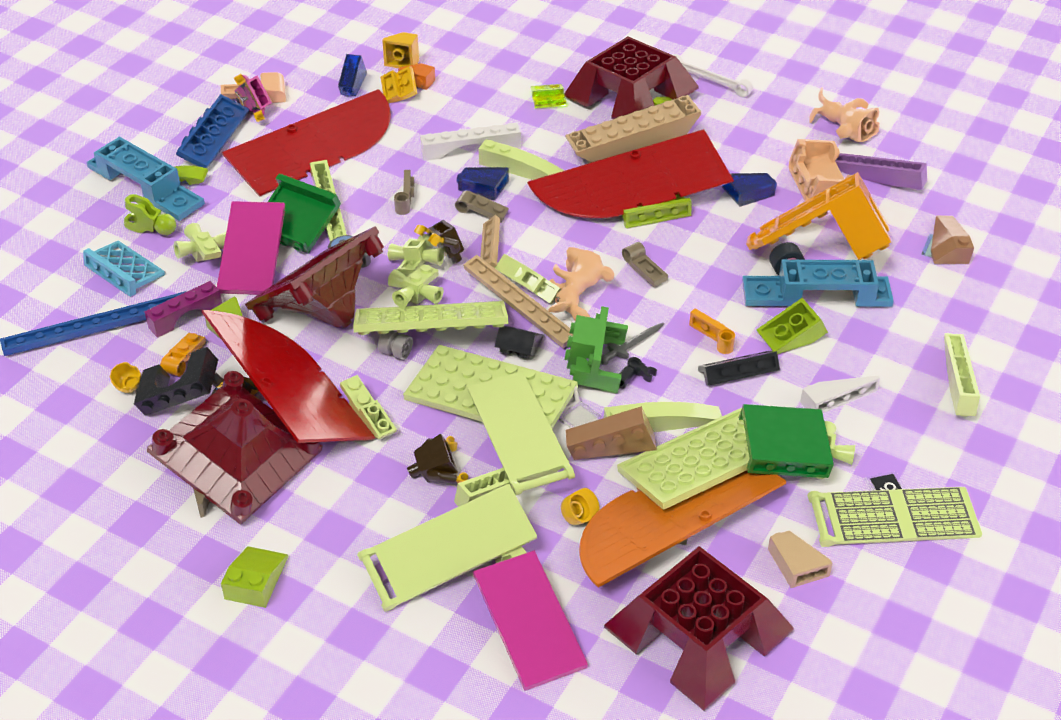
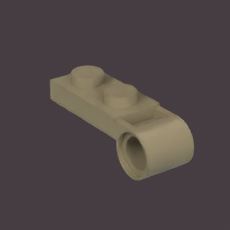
[394,170,415,215]
[455,190,509,223]
[622,242,668,287]

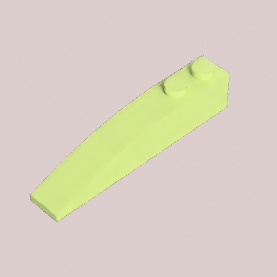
[479,139,564,180]
[310,160,347,242]
[944,333,980,417]
[604,402,722,432]
[454,459,569,507]

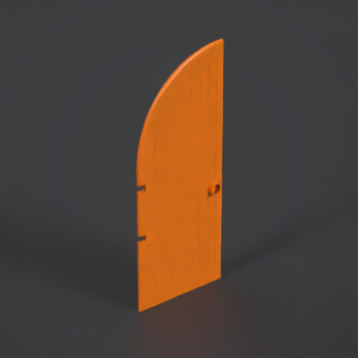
[579,470,786,588]

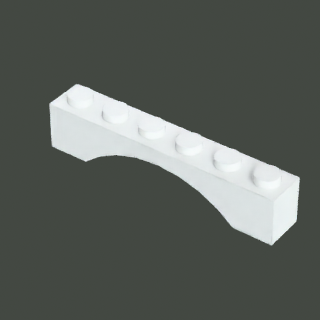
[420,123,521,161]

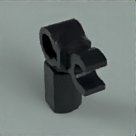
[619,357,657,389]

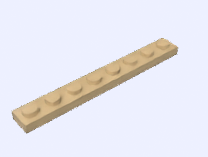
[463,255,573,349]

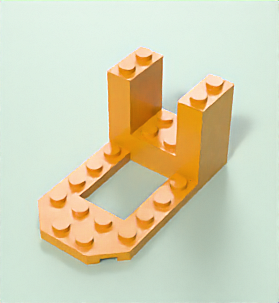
[746,172,891,260]

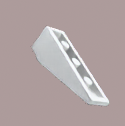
[800,375,881,413]

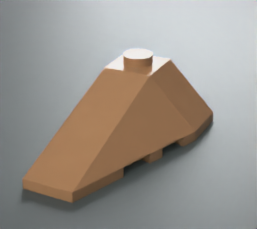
[930,215,974,264]

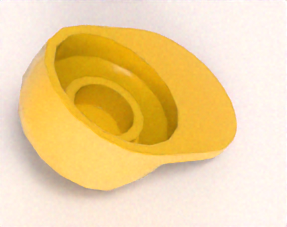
[561,488,600,525]

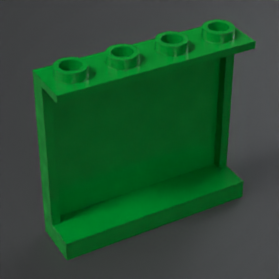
[268,173,341,253]
[738,404,834,478]

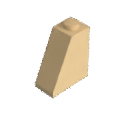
[768,530,833,588]

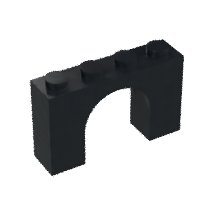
[133,347,219,416]

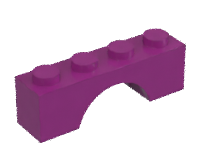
[144,281,222,338]

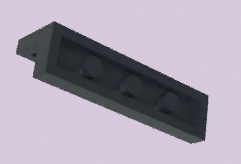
[698,350,780,386]

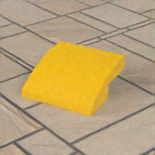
[380,66,418,103]

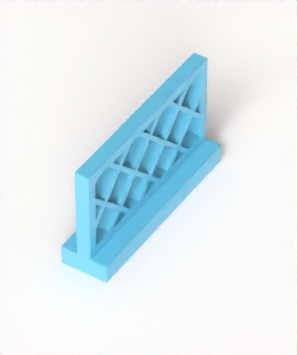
[83,240,165,297]

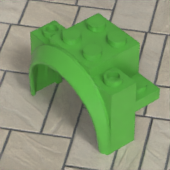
[564,306,628,393]

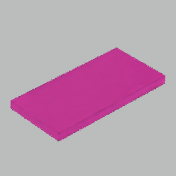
[217,201,285,295]
[473,550,588,691]

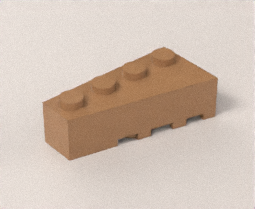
[565,406,657,460]

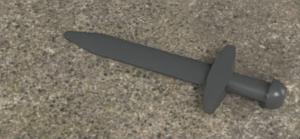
[600,322,664,365]

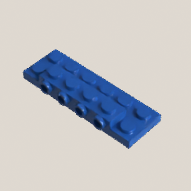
[176,94,249,168]

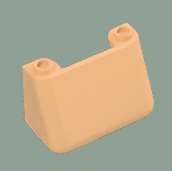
[789,139,851,201]

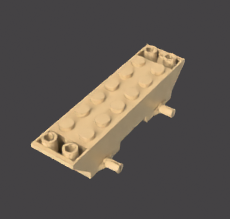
[565,95,701,163]

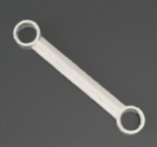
[673,54,753,97]

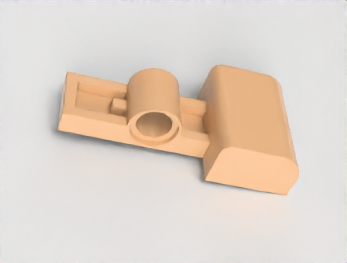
[221,72,286,103]

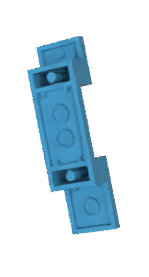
[86,136,205,221]
[742,260,894,307]

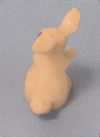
[809,87,880,142]
[548,247,615,321]

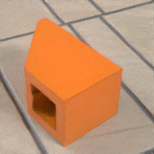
[398,63,435,90]

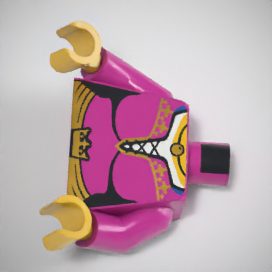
[234,73,272,122]

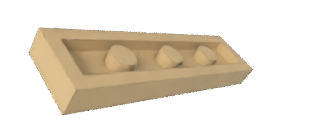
[480,215,500,268]

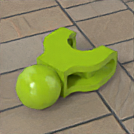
[124,194,177,235]

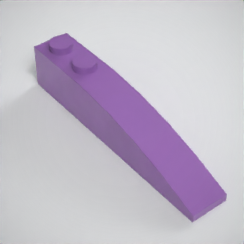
[835,153,928,189]

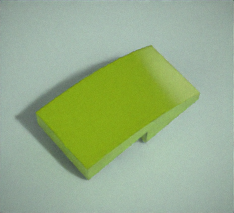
[175,165,208,185]

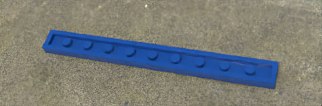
[0,291,187,356]

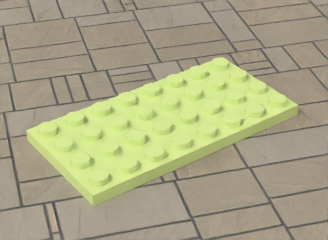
[353,301,508,335]
[403,345,578,429]
[617,408,750,510]

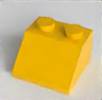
[382,32,419,68]

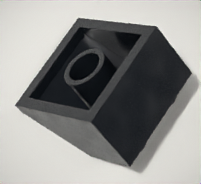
[494,326,544,359]

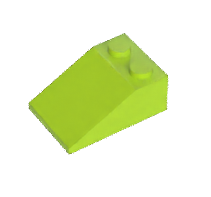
[756,298,828,354]
[221,546,288,608]

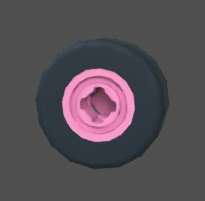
[769,242,805,275]

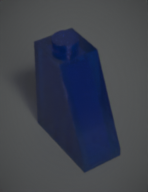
[338,54,367,97]
[456,167,509,201]
[722,173,777,207]

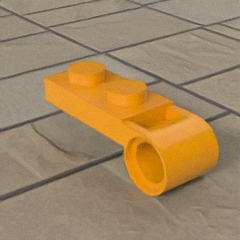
[689,308,735,354]
[160,333,206,377]

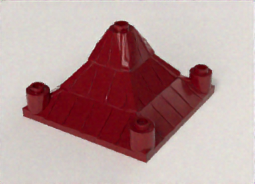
[245,226,384,328]
[147,371,323,525]

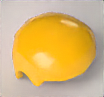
[109,362,142,393]

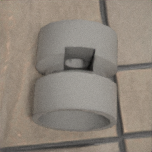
[378,330,413,360]

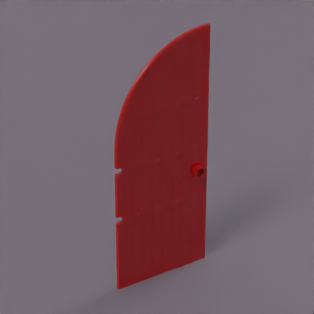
[222,89,391,197]
[527,129,734,218]
[202,310,376,443]

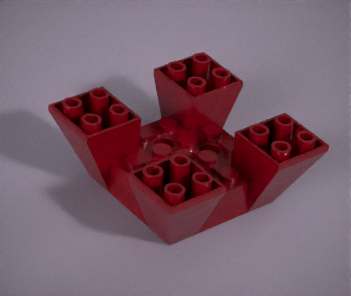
[564,36,699,119]
[604,546,794,711]

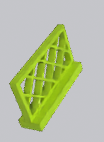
[621,194,692,228]

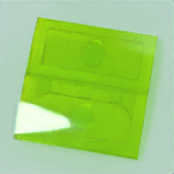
[530,84,566,108]

